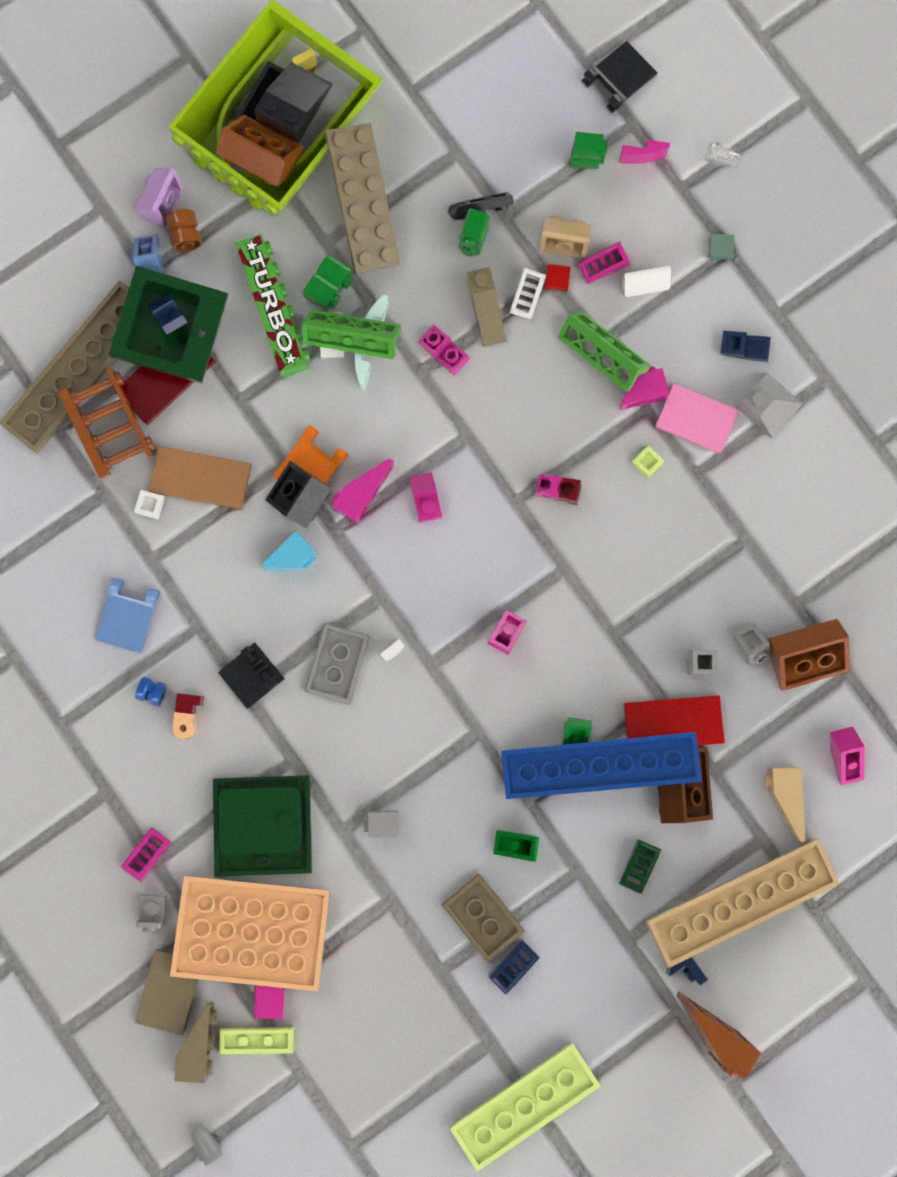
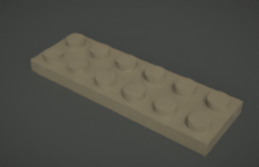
[324,123,400,274]

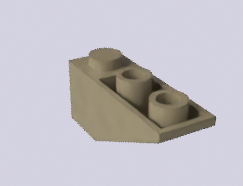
[174,1002,217,1083]

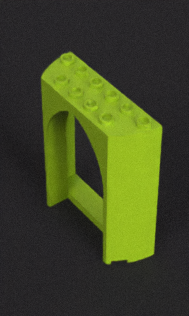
[168,0,383,216]

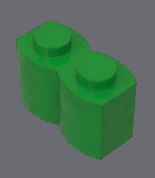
[570,132,608,169]
[459,209,490,257]
[303,254,353,312]

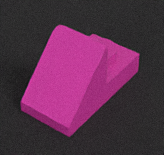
[409,472,442,523]
[487,610,527,655]

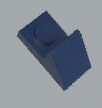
[666,957,708,986]

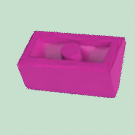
[254,985,285,1019]

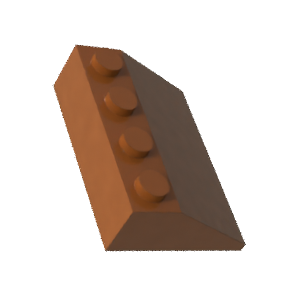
[676,992,761,1080]

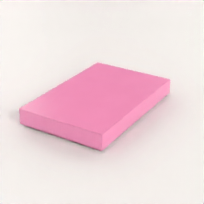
[655,383,738,454]

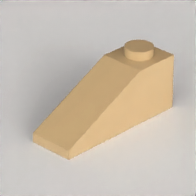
[764,767,805,842]

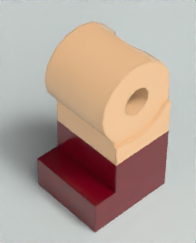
[173,693,205,739]

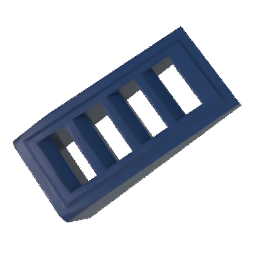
[488,940,540,995]

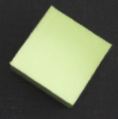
[631,445,665,479]

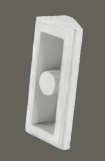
[622,266,671,297]

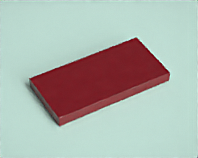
[114,356,216,426]

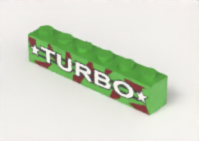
[235,234,311,378]

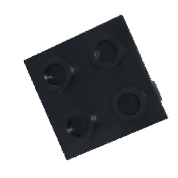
[218,642,285,709]

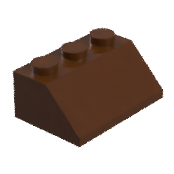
[657,747,713,823]

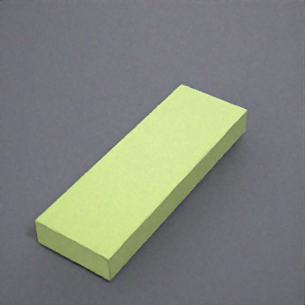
[219,1027,294,1054]

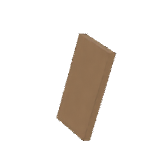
[149,446,252,510]

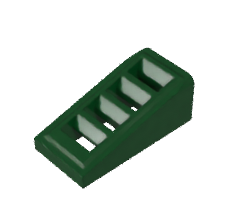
[619,839,662,894]

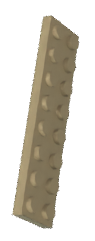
[0,280,129,454]

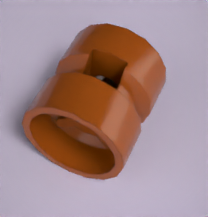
[165,209,202,252]

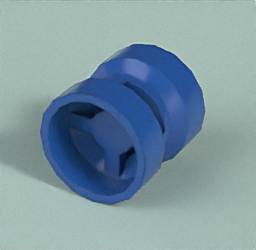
[135,676,167,707]

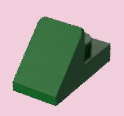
[562,717,592,745]
[493,830,539,862]

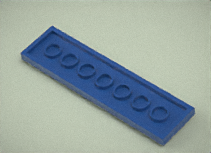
[501,732,702,799]

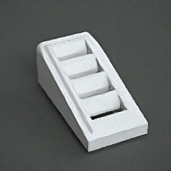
[509,268,546,320]

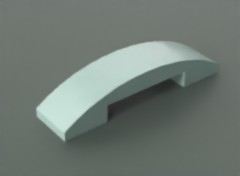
[355,295,389,390]

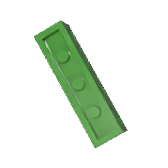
[302,310,401,359]
[558,311,651,392]

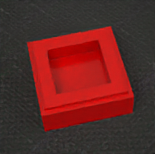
[544,264,571,292]

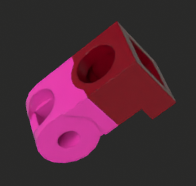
[535,474,582,505]

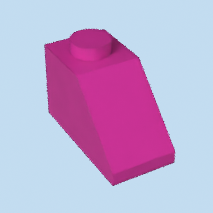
[619,366,669,410]
[830,727,865,785]

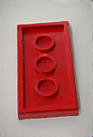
[623,695,725,746]

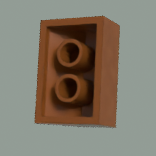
[216,115,305,186]
[769,619,850,691]

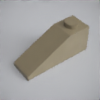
[467,267,506,347]

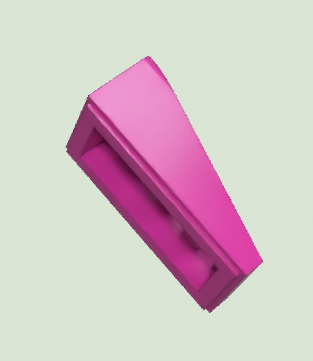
[578,241,631,284]
[121,827,171,883]

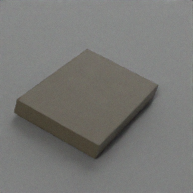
[441,873,525,963]
[135,949,198,1035]

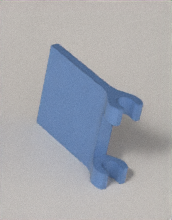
[95,578,161,653]

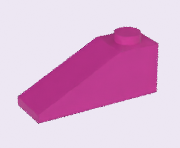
[331,458,394,525]

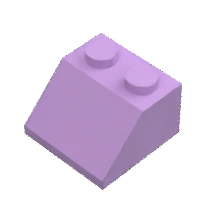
[135,168,184,228]

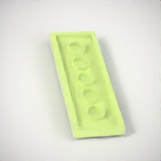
[450,1042,600,1172]

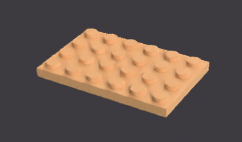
[170,876,330,991]

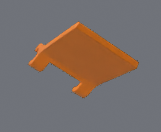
[273,425,349,484]

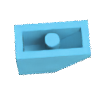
[261,531,317,571]

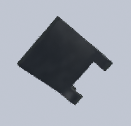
[581,41,658,113]

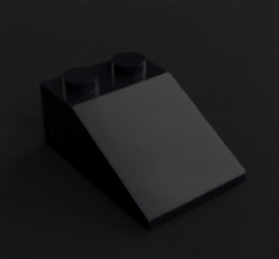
[254,62,332,143]

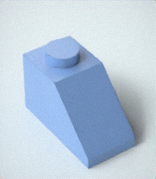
[133,234,164,274]

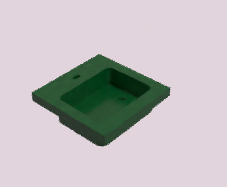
[109,266,229,384]
[213,775,312,877]

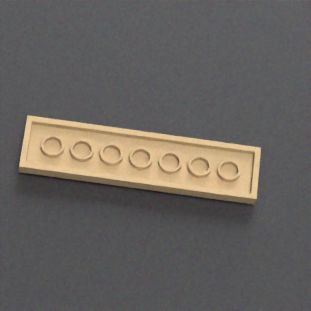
[646,839,840,968]

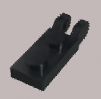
[448,192,514,221]

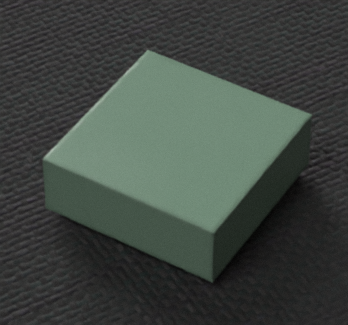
[709,234,734,260]

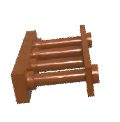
[57,368,156,479]

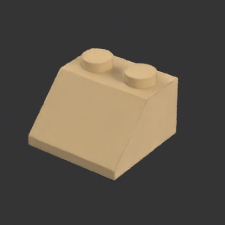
[539,216,591,259]

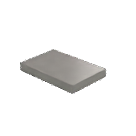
[304,623,371,705]

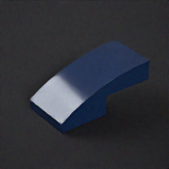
[148,293,187,334]
[720,331,771,362]

